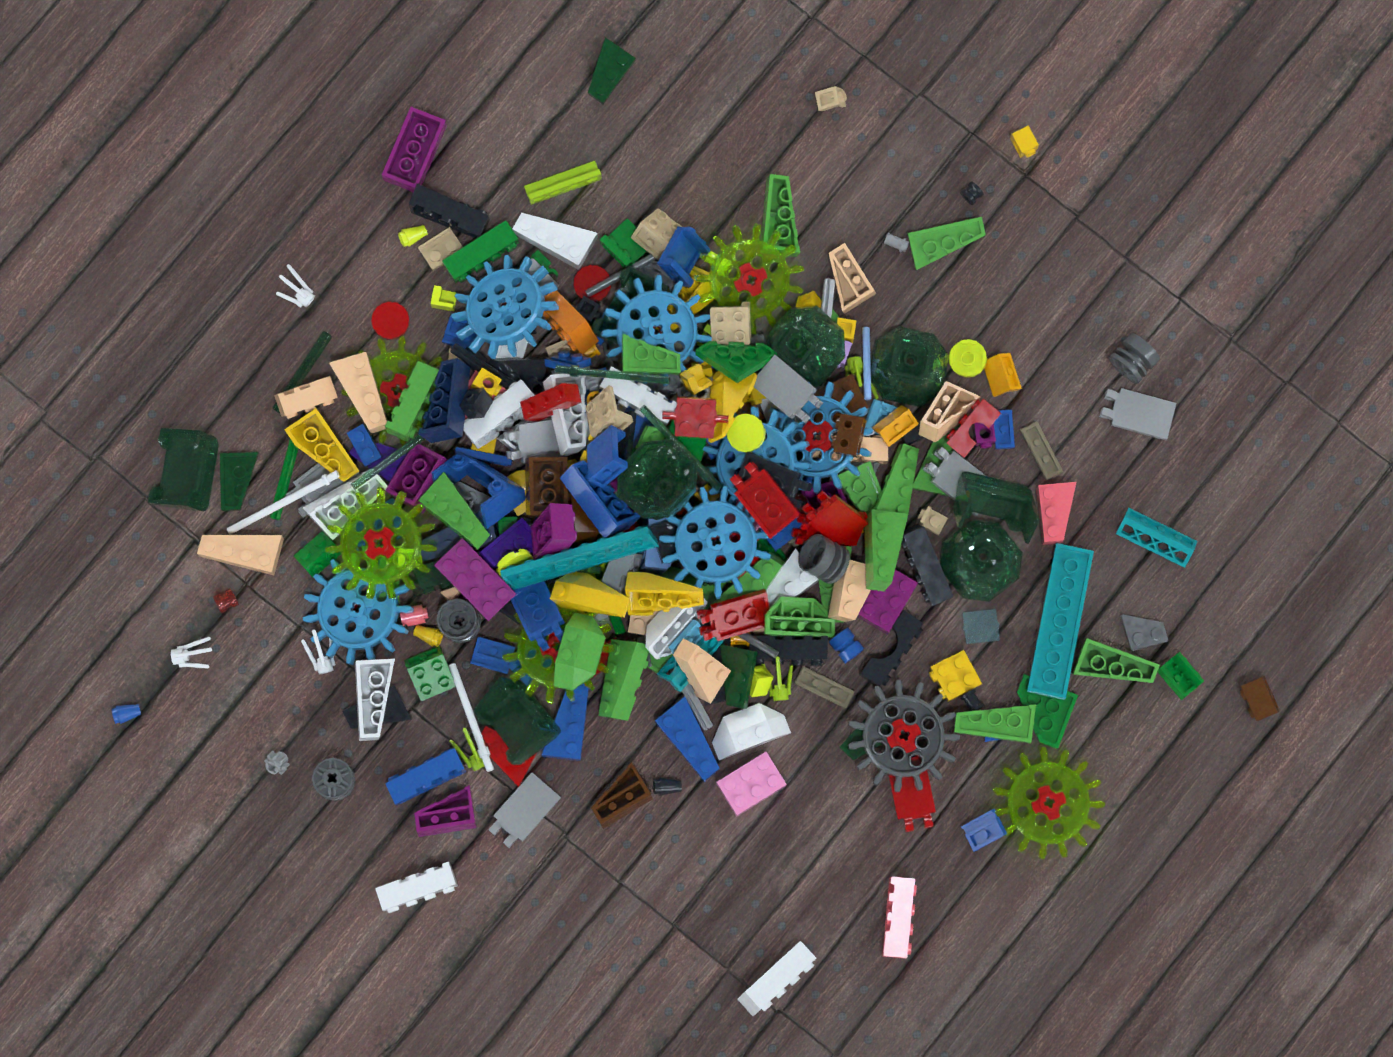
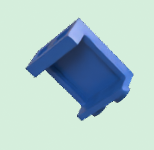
[657,226,710,287]
[587,425,628,488]

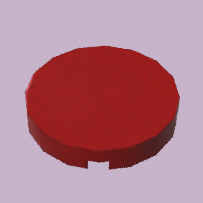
[573,265,611,302]
[371,302,410,340]

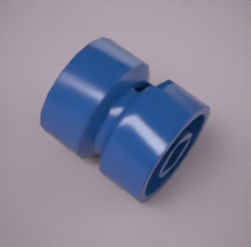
[829,628,865,664]

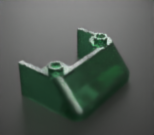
[953,472,1040,544]

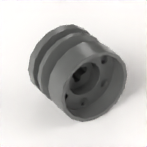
[1109,333,1160,384]
[798,534,850,584]
[437,599,481,643]
[312,758,356,801]

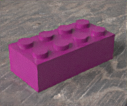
[382,107,447,192]
[434,538,516,621]

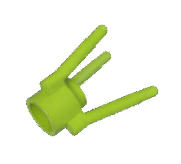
[844,356,879,399]
[761,656,793,701]
[449,728,485,771]

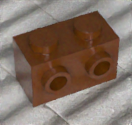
[831,413,867,458]
[1240,675,1280,721]

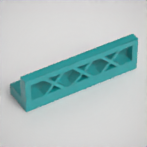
[1116,507,1198,568]
[657,622,725,692]

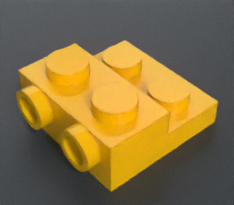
[929,650,982,702]

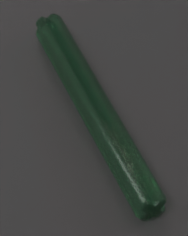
[273,331,332,413]

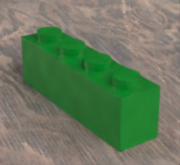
[442,220,519,284]

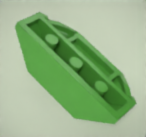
[765,597,835,638]
[554,613,606,691]

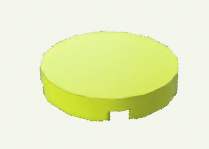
[949,339,987,378]
[727,414,766,453]
[496,549,533,578]

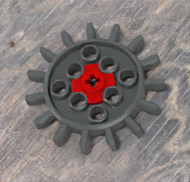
[848,680,960,793]

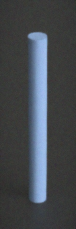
[862,327,871,400]

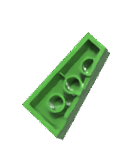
[759,174,800,257]
[385,361,439,442]
[418,472,490,550]
[865,509,908,591]
[708,552,786,607]
[1072,638,1160,683]
[598,639,649,721]

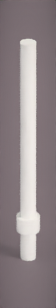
[448,663,494,772]

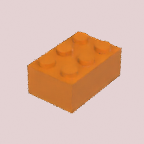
[543,290,599,355]

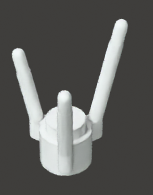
[276,264,315,308]
[301,629,336,675]
[171,637,212,668]

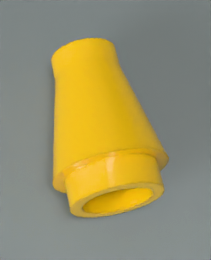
[413,625,443,647]

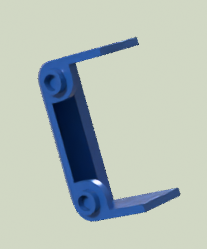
[431,454,526,529]

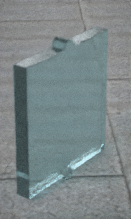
[962,609,1000,644]

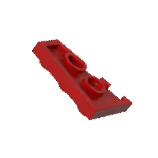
[481,726,537,787]

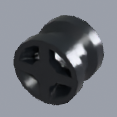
[960,181,984,205]

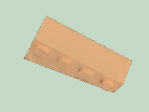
[329,352,387,434]
[813,435,888,464]
[197,535,284,575]

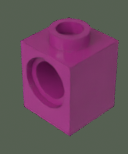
[972,423,996,449]

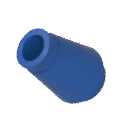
[111,704,141,724]

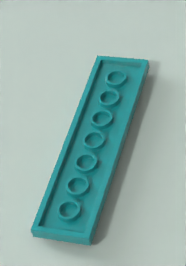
[500,526,659,590]
[1027,543,1094,700]

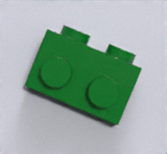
[294,531,342,578]
[1157,652,1204,700]

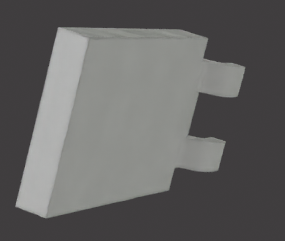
[754,355,823,423]
[1099,388,1176,440]
[504,419,578,463]
[922,447,998,516]
[286,463,360,518]
[489,772,561,848]

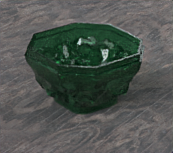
[767,305,845,387]
[871,326,949,407]
[617,439,697,520]
[939,519,1023,602]

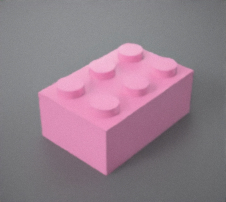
[716,752,787,817]

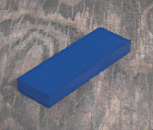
[455,447,513,467]

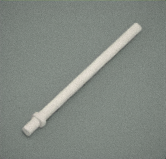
[227,470,340,535]

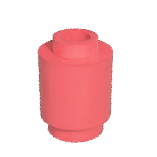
[400,604,429,627]

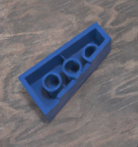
[560,460,641,538]
[542,682,590,761]
[655,697,720,782]
[385,748,466,806]

